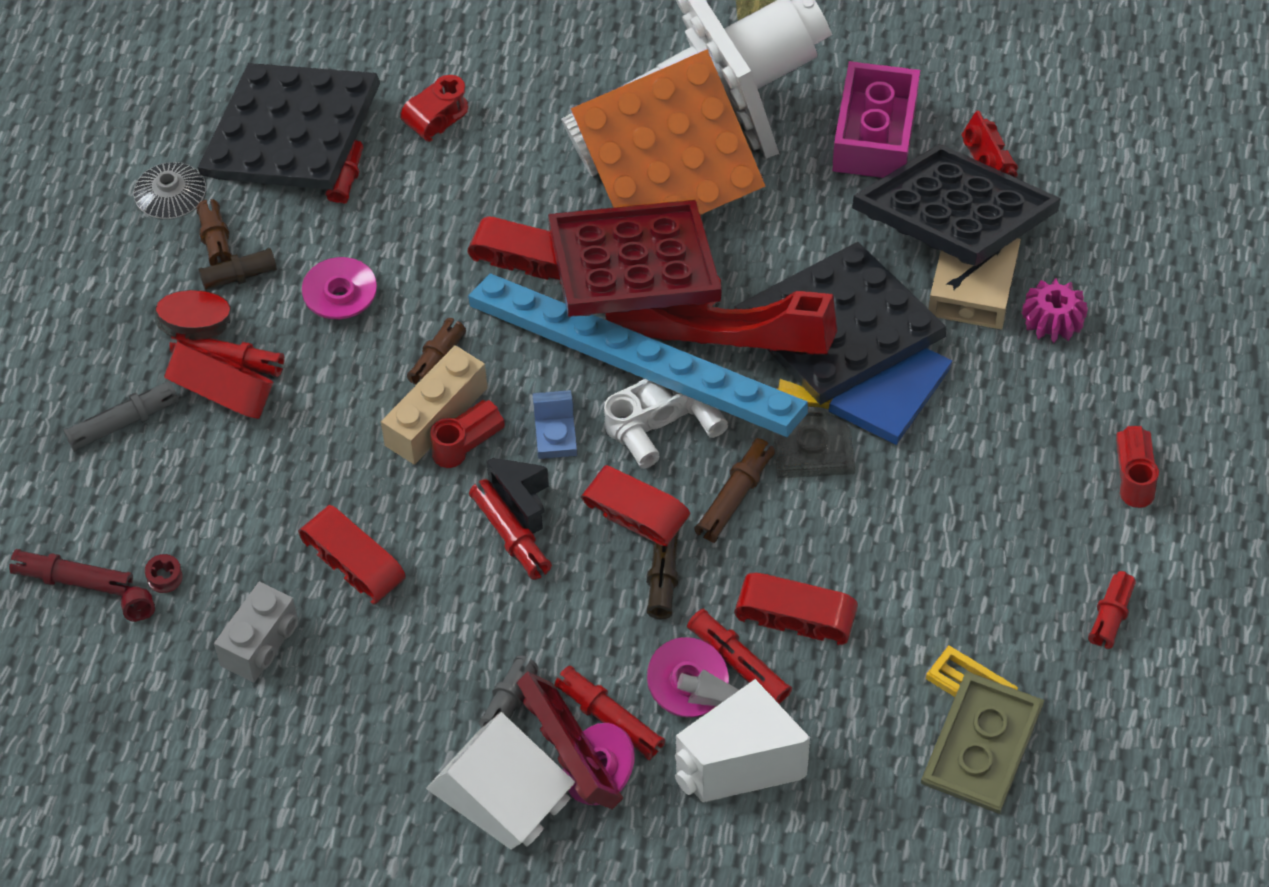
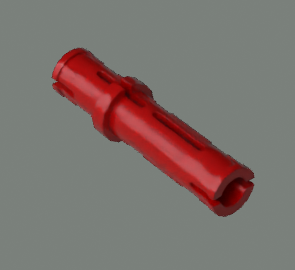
[169,329,285,377]
[469,479,552,580]
[687,608,792,704]
[554,665,666,760]

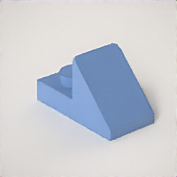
[532,390,577,459]

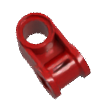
[400,75,469,142]

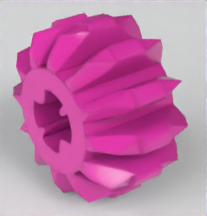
[1022,278,1088,344]

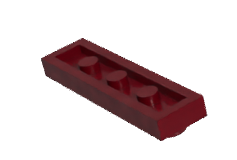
[516,671,624,810]

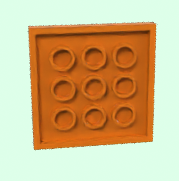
[571,49,766,215]

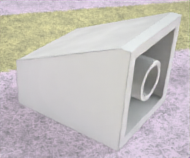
[675,679,810,802]
[426,712,575,849]

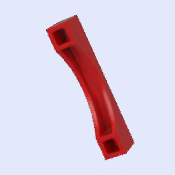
[605,291,837,354]

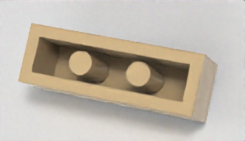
[381,345,487,465]

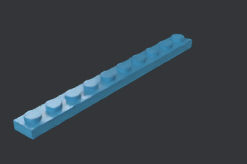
[468,273,808,437]

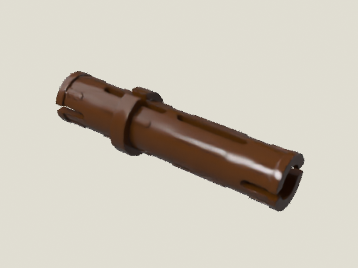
[694,438,775,543]

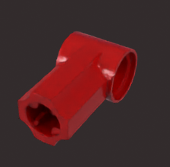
[430,400,505,468]
[1116,426,1159,508]

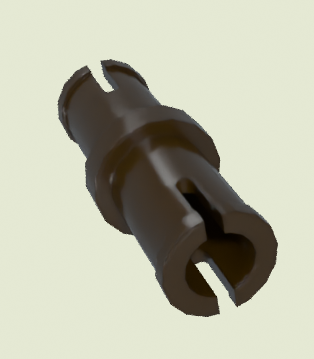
[198,248,277,291]

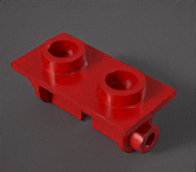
[961,110,1018,178]

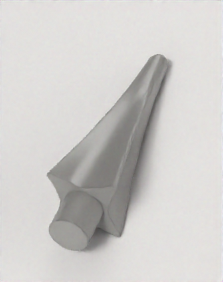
[677,669,739,706]

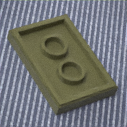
[921,671,1044,814]

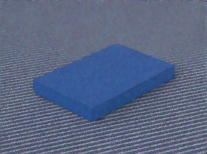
[829,348,952,445]

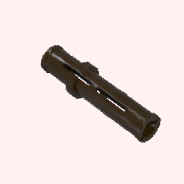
[646,531,679,619]

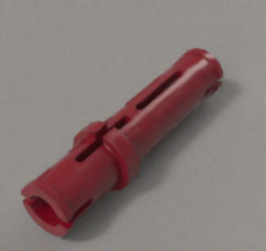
[9,549,133,597]

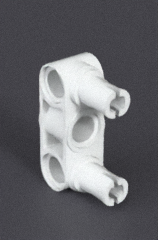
[604,379,728,469]

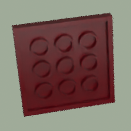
[548,200,721,317]

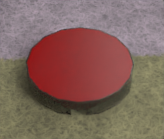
[155,290,231,340]

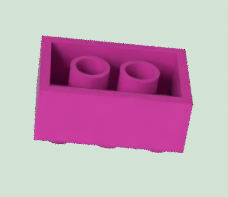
[832,61,920,178]

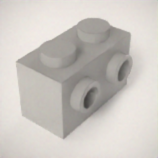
[214,581,298,683]

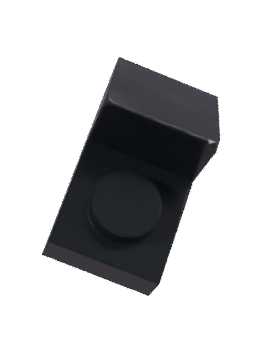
[486,458,549,534]

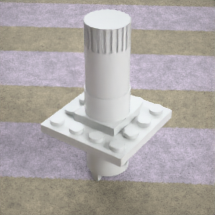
[561,0,832,177]

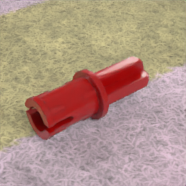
[326,140,363,203]
[1088,571,1136,649]

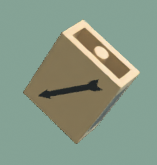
[929,238,1021,330]

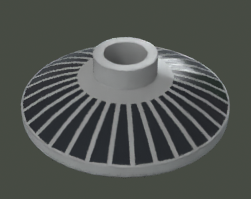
[133,162,206,219]

